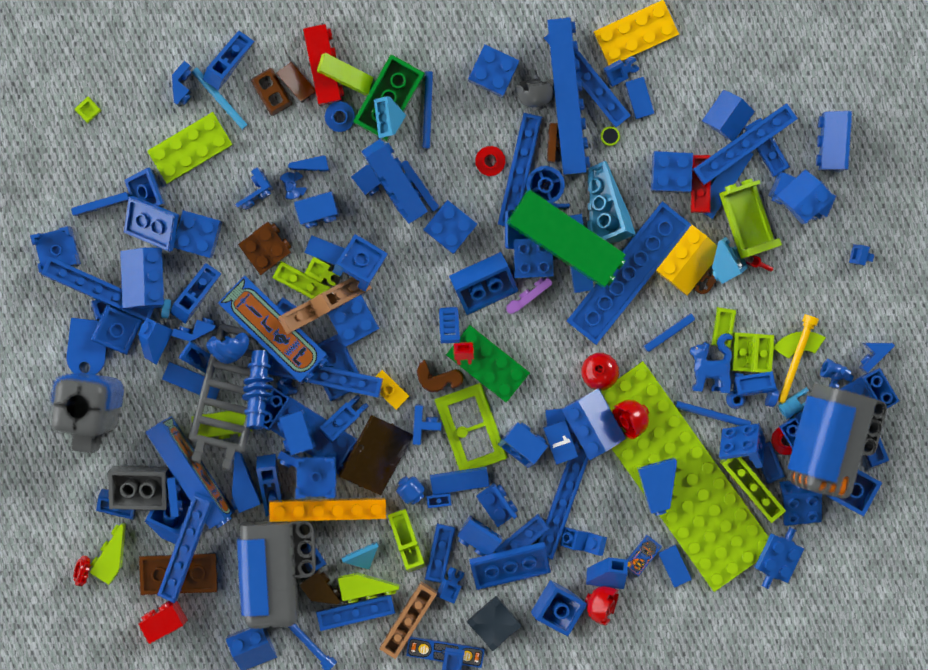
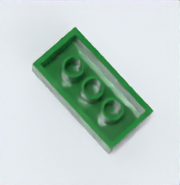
[353,54,425,142]
[446,325,530,403]

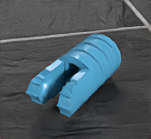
[778,387,809,419]

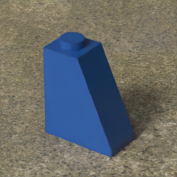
[637,457,677,516]

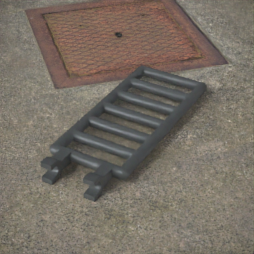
[189,324,270,471]

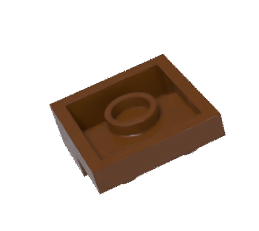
[238,222,292,275]

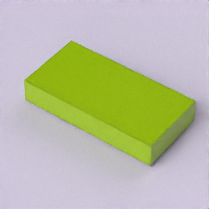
[711,307,736,348]

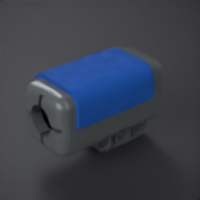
[51,373,124,453]
[237,520,316,629]

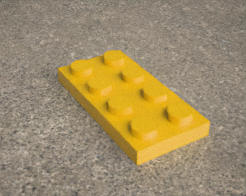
[593,0,679,66]

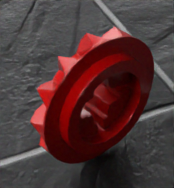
[73,555,91,587]

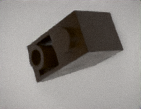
[299,570,341,605]

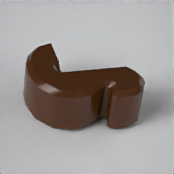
[417,360,464,392]

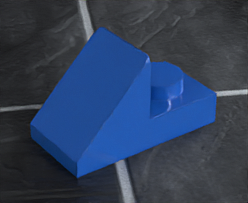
[859,343,895,373]

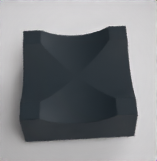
[467,596,522,652]

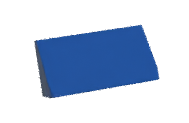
[96,488,136,520]

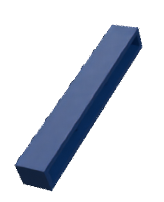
[547,17,590,175]

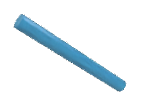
[192,67,248,130]

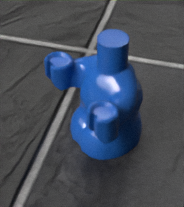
[820,359,854,389]

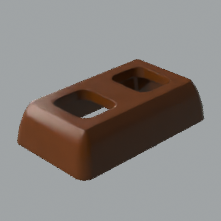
[251,68,292,116]

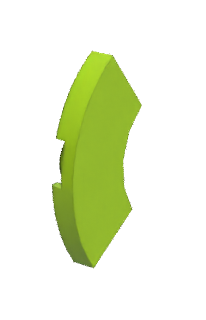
[773,331,826,359]

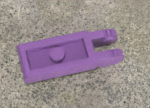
[506,277,552,314]

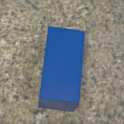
[426,493,452,508]

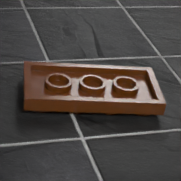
[139,553,218,595]

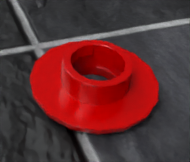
[475,146,505,176]
[771,427,792,455]

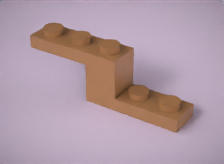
[278,277,372,334]

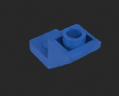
[172,61,192,106]
[172,317,217,341]
[560,527,607,556]

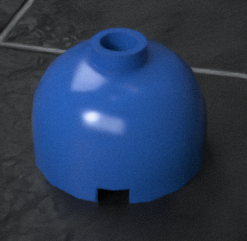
[526,166,565,204]

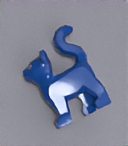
[689,333,733,393]

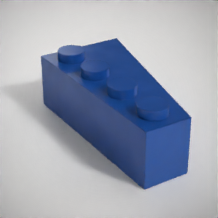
[361,139,428,224]

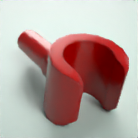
[746,255,773,272]

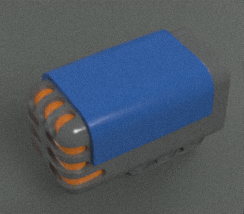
[788,383,887,498]

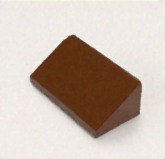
[276,62,316,103]

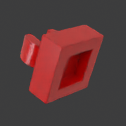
[453,342,474,365]

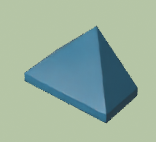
[374,96,406,138]
[342,542,379,569]

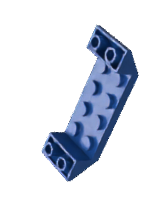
[779,368,899,449]
[264,388,358,482]

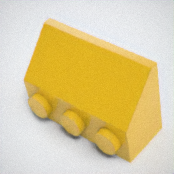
[656,225,717,296]

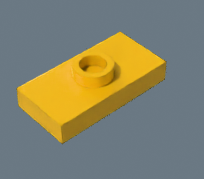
[375,370,409,410]

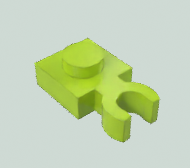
[304,257,340,286]

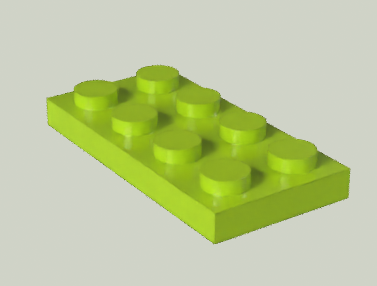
[147,112,233,184]

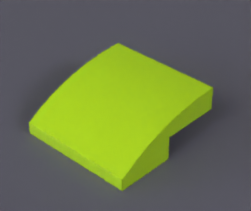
[730,332,774,373]

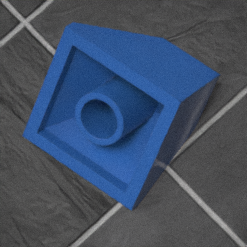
[145,497,191,545]

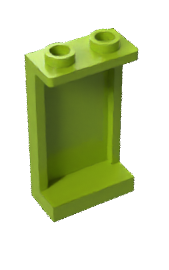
[719,178,782,259]

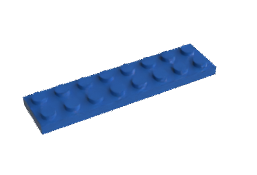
[566,201,691,345]

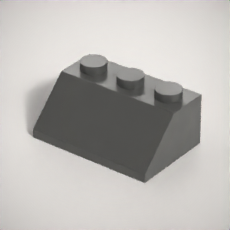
[108,466,171,510]

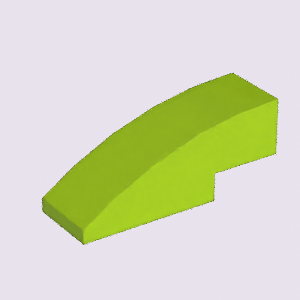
[388,509,426,573]

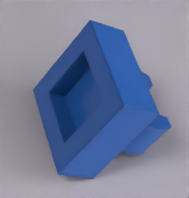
[849,244,875,266]

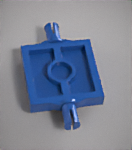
[754,527,804,589]

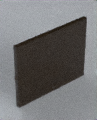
[338,414,413,495]

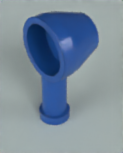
[726,373,745,409]

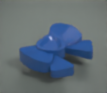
[280,172,307,200]

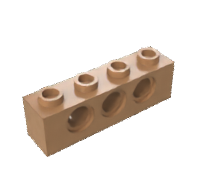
[379,581,437,659]

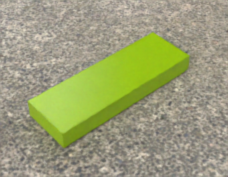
[317,53,374,96]
[272,261,331,299]

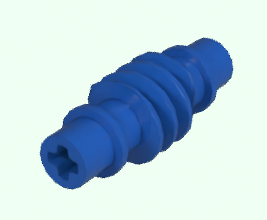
[242,350,273,430]

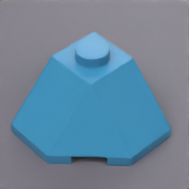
[712,237,749,284]

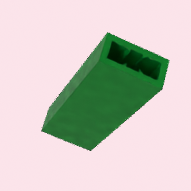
[506,190,626,287]

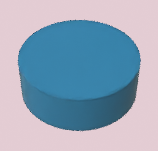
[161,299,171,319]

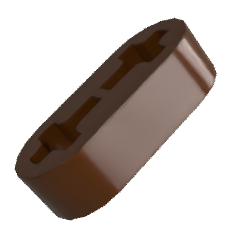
[694,264,716,294]

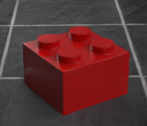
[138,601,188,644]

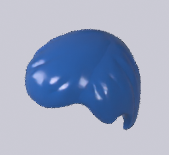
[206,332,249,364]

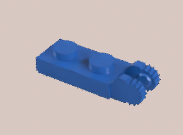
[319,395,369,443]

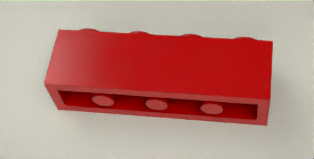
[303,24,344,106]

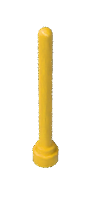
[778,314,819,404]

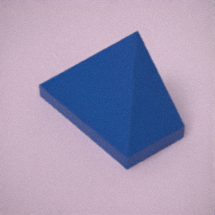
[178,341,211,374]

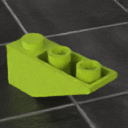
[89,522,126,585]
[338,572,400,603]

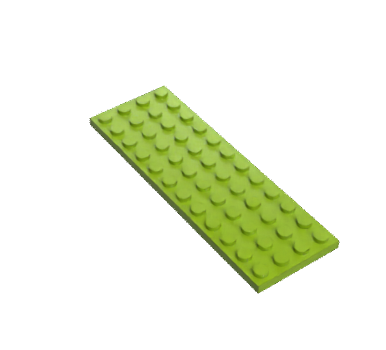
[601,361,769,592]

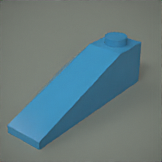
[587,161,636,243]

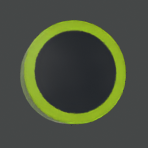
[600,126,620,146]

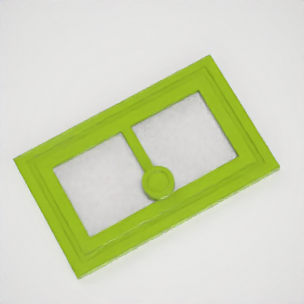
[434,383,508,470]

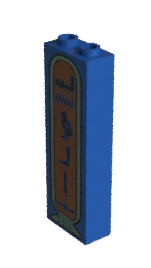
[218,275,329,384]
[145,416,235,529]

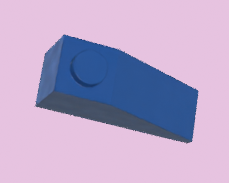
[203,30,254,91]
[170,263,221,324]
[231,452,262,513]
[256,454,283,516]

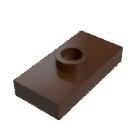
[547,123,560,163]

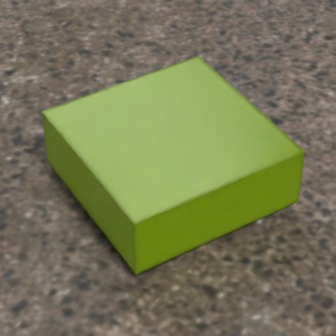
[74,96,102,124]

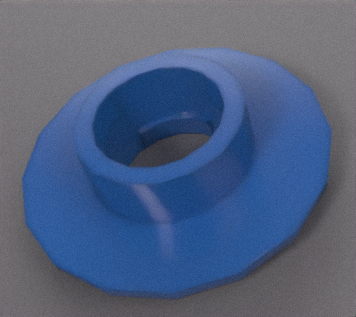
[324,101,355,132]

